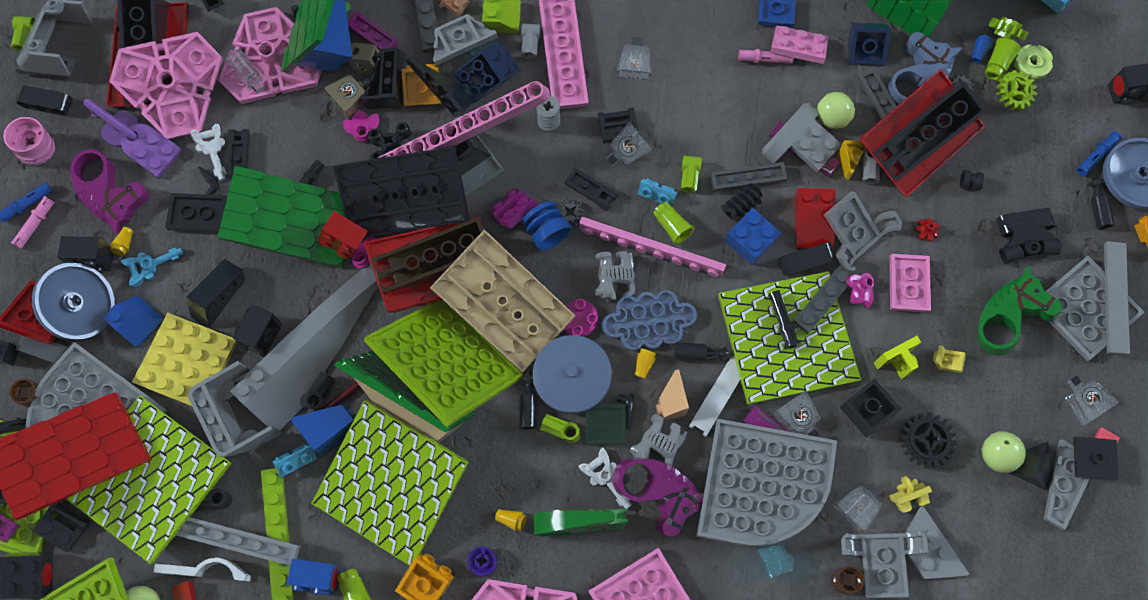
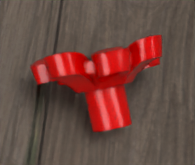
[915,218,940,242]

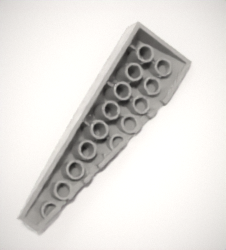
[230,263,379,430]

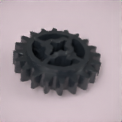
[899,412,958,468]

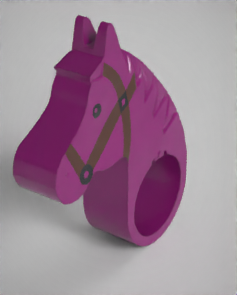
[70,149,150,234]

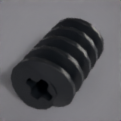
[721,183,763,223]

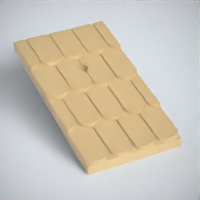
[430,230,576,373]

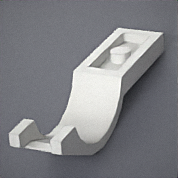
[689,356,740,437]
[153,558,252,582]

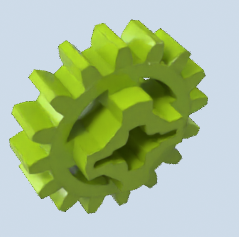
[987,16,1028,41]
[996,70,1037,111]

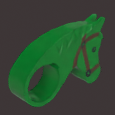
[977,267,1062,355]
[533,509,628,537]

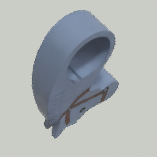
[887,32,961,106]

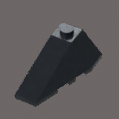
[405,56,473,117]

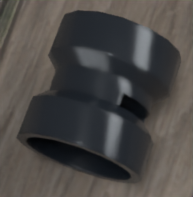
[959,170,984,191]

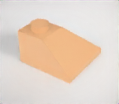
[656,370,689,421]

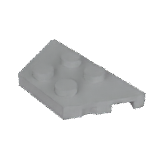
[433,14,498,66]
[906,506,969,580]

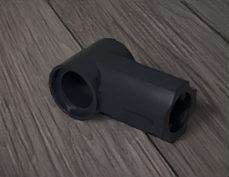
[300,372,336,410]
[198,489,232,509]

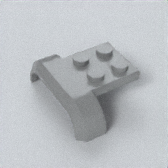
[762,103,842,172]
[824,191,902,271]
[841,531,928,598]

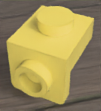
[933,345,966,373]

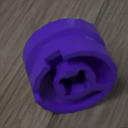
[468,546,497,577]

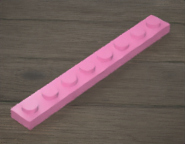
[579,217,726,277]

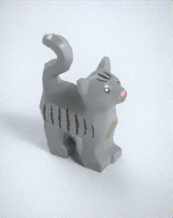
[595,251,636,302]
[630,414,687,466]

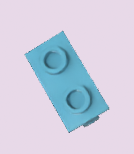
[637,178,678,207]
[272,443,317,478]

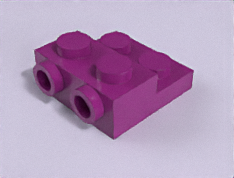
[488,188,539,229]

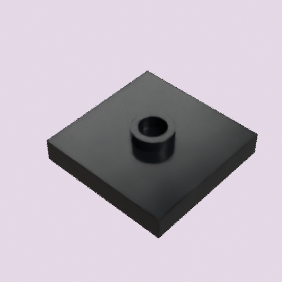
[1073,436,1119,481]

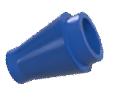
[971,35,993,63]

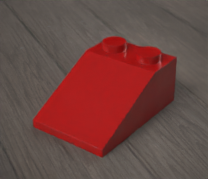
[794,188,836,249]

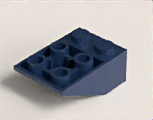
[453,41,521,103]

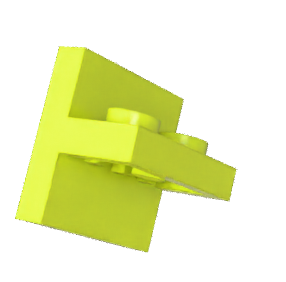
[874,336,921,379]

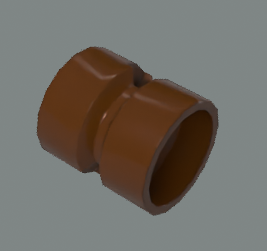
[9,378,39,408]
[831,566,865,595]

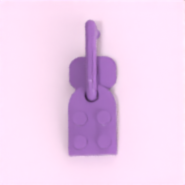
[84,99,182,179]

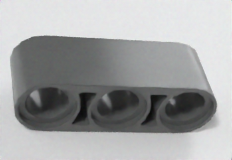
[15,336,69,364]

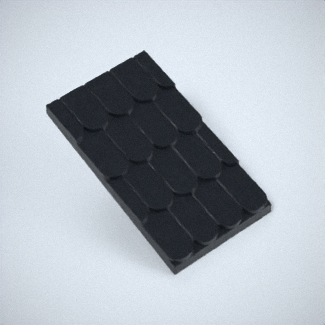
[333,146,470,237]

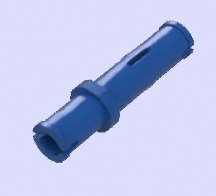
[1076,131,1122,176]
[0,182,53,223]

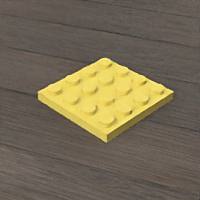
[132,313,237,406]

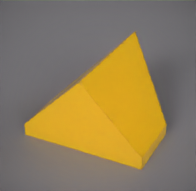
[836,140,865,180]

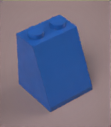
[290,405,356,457]

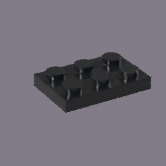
[165,193,227,233]

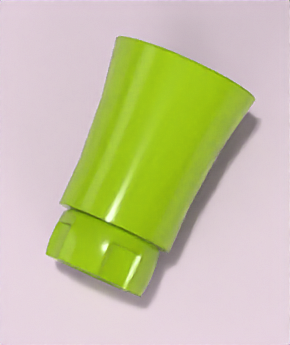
[984,38,1021,81]
[653,202,695,245]
[337,569,372,600]

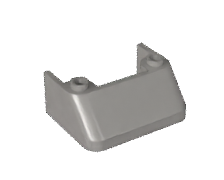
[17,0,93,76]
[188,361,282,457]

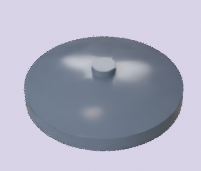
[1103,138,1148,210]
[32,263,114,341]
[533,335,611,414]

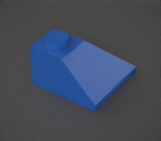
[103,296,164,348]

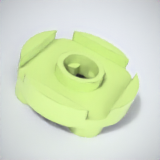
[1013,44,1053,81]

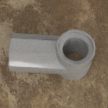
[521,24,541,60]
[861,149,880,185]

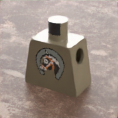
[347,43,380,76]
[324,75,368,120]

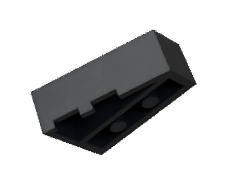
[360,47,405,109]
[186,259,245,328]

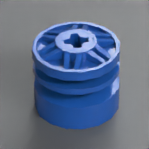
[521,201,572,251]

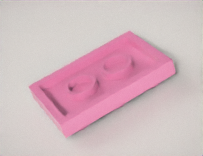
[770,25,829,64]
[889,254,931,313]

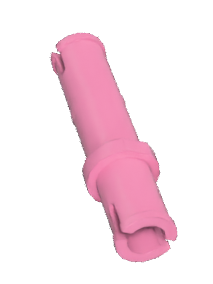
[738,49,793,64]
[11,196,55,249]

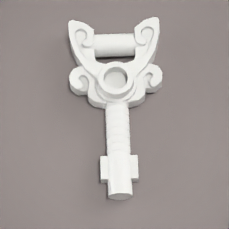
[190,124,227,181]
[579,448,632,509]

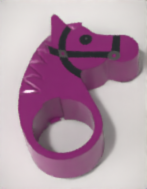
[612,457,704,537]

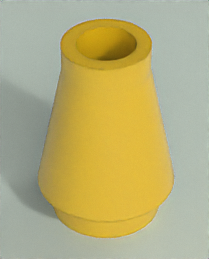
[110,227,134,256]
[635,349,656,379]
[495,509,527,531]

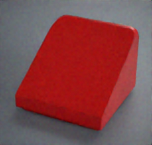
[172,581,196,600]

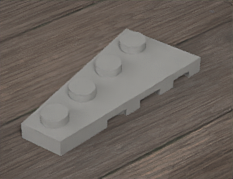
[1043,439,1090,530]

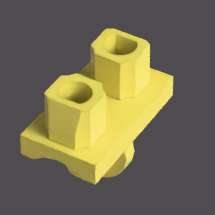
[889,476,932,513]

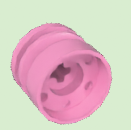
[3,117,55,166]

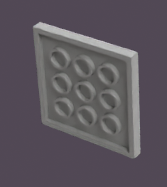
[1045,256,1144,361]

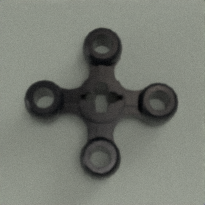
[368,122,411,159]

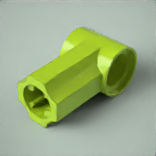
[11,16,35,52]
[680,155,702,193]
[540,414,581,444]

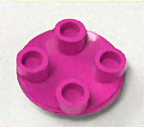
[564,299,598,337]

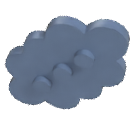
[602,290,697,351]

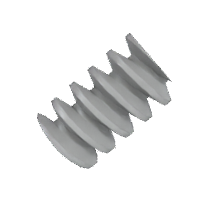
[536,96,560,131]

